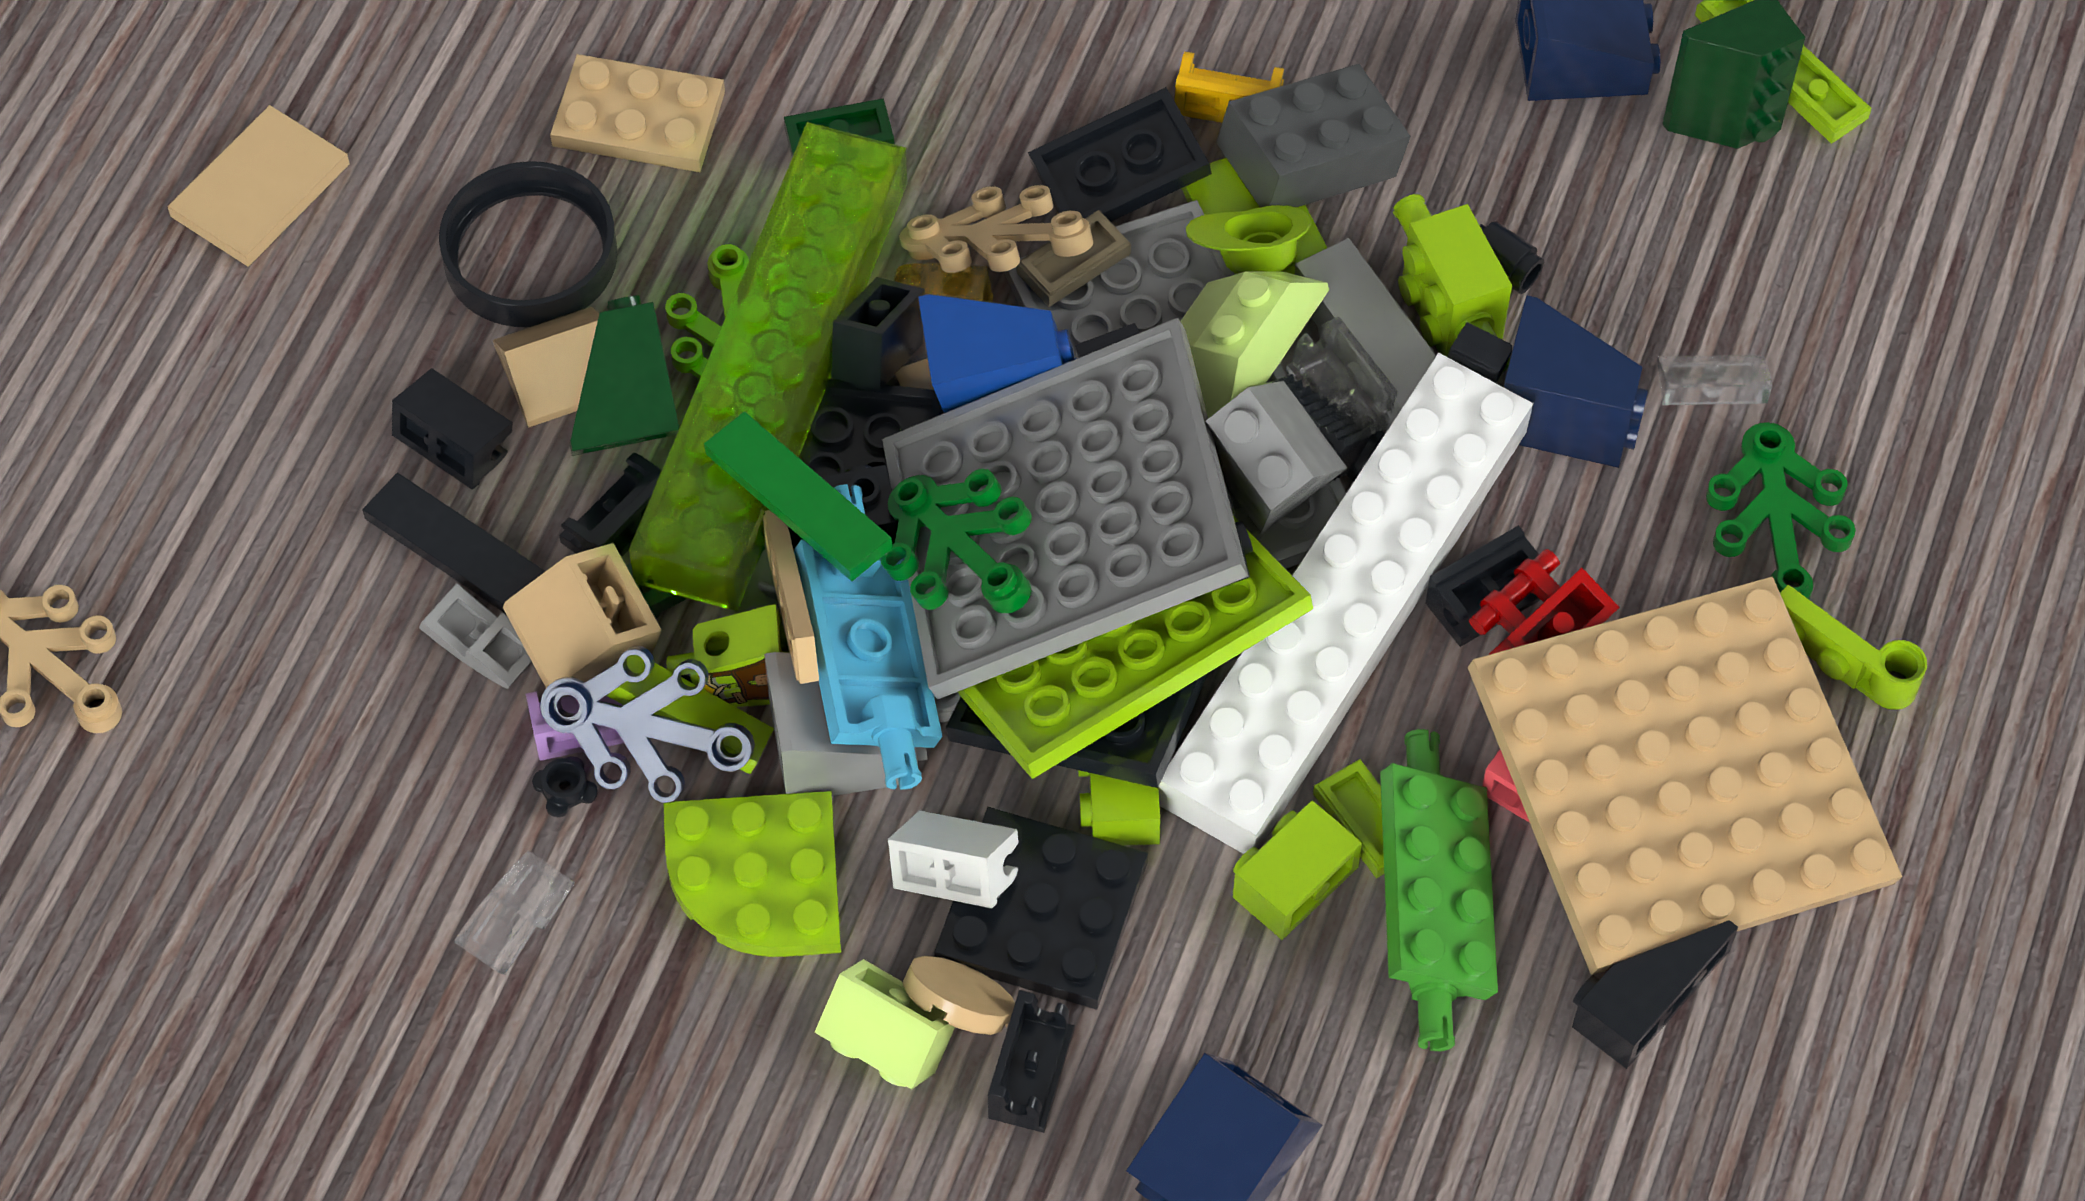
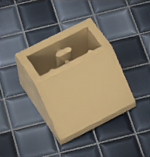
[503,543,662,688]

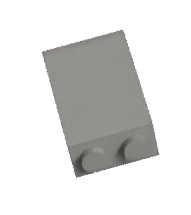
[1205,381,1347,533]
[764,652,927,796]

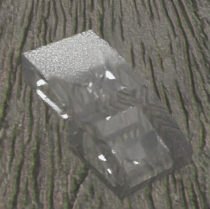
[454,851,575,975]

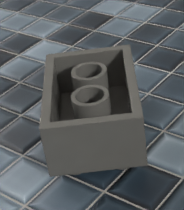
[1216,64,1411,207]

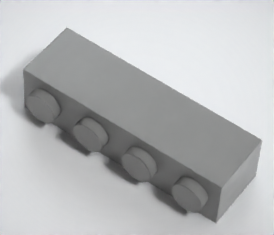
[1294,238,1436,431]

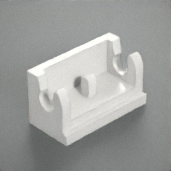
[888,811,1019,908]

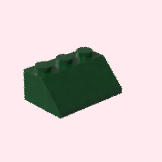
[1662,0,1805,149]

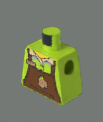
[666,604,790,707]

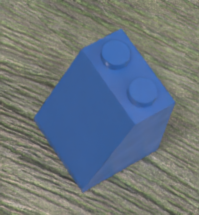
[918,294,1078,413]

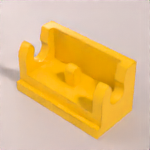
[1174,51,1284,123]

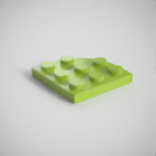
[663,791,841,957]

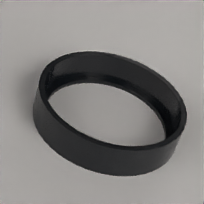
[439,161,618,328]

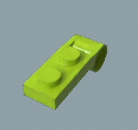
[1780,585,1927,710]

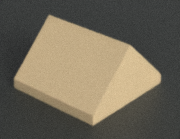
[493,307,599,428]

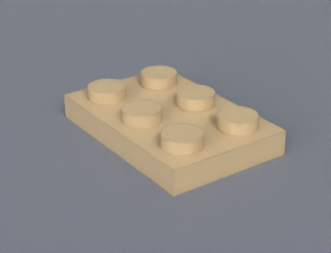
[550,54,725,172]

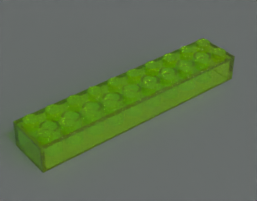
[629,122,907,611]

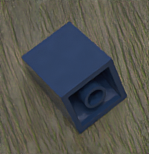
[1515,0,1661,101]
[1504,295,1648,468]
[1126,1053,1322,1201]

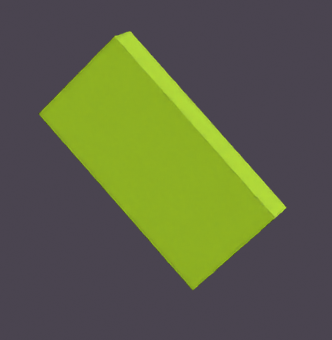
[1313,759,1384,879]

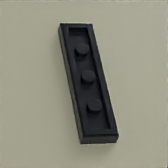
[362,472,545,614]

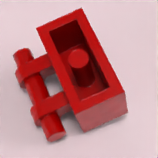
[1469,549,1620,655]

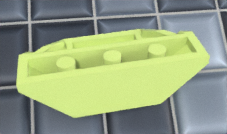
[1180,272,1329,418]

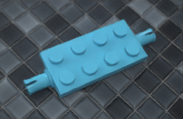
[794,484,943,790]

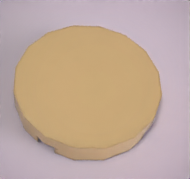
[902,956,1015,1035]

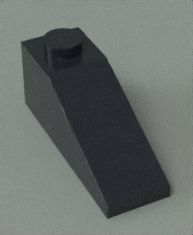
[1572,920,1738,1069]

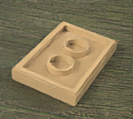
[167,105,350,267]

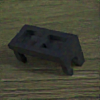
[392,368,513,490]
[559,453,676,557]
[1425,525,1540,647]
[988,990,1075,1133]

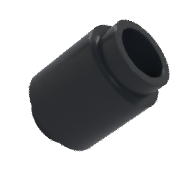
[1480,221,1545,294]

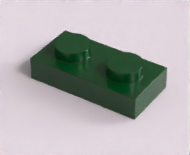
[784,98,895,169]

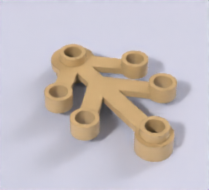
[899,185,1094,273]
[0,585,122,733]

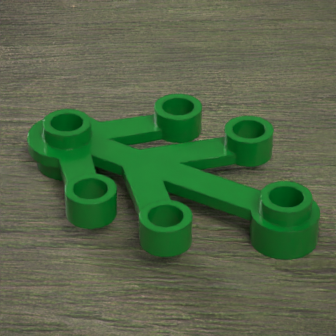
[1706,422,1856,600]
[881,469,1032,613]

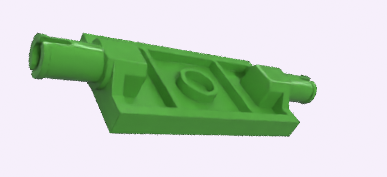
[1380,729,1498,1051]

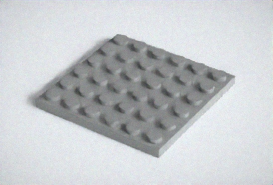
[882,318,1248,699]

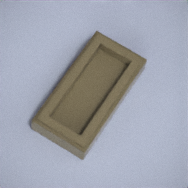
[1017,210,1131,307]

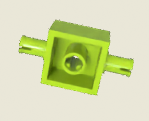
[1393,194,1512,373]

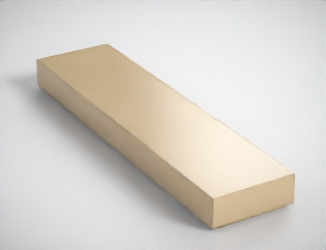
[762,510,819,684]

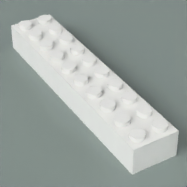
[1159,353,1533,854]

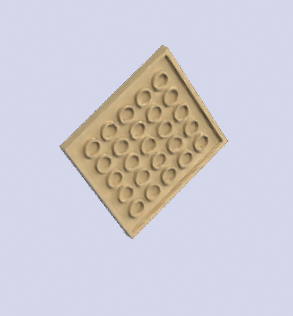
[1468,576,1902,975]

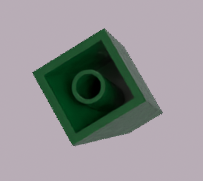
[570,295,680,456]

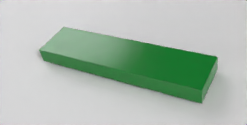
[704,411,893,581]

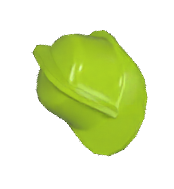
[1185,205,1311,274]

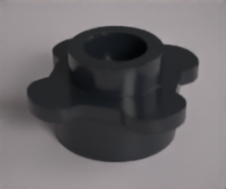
[532,756,598,817]

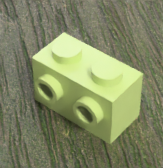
[815,959,955,1089]

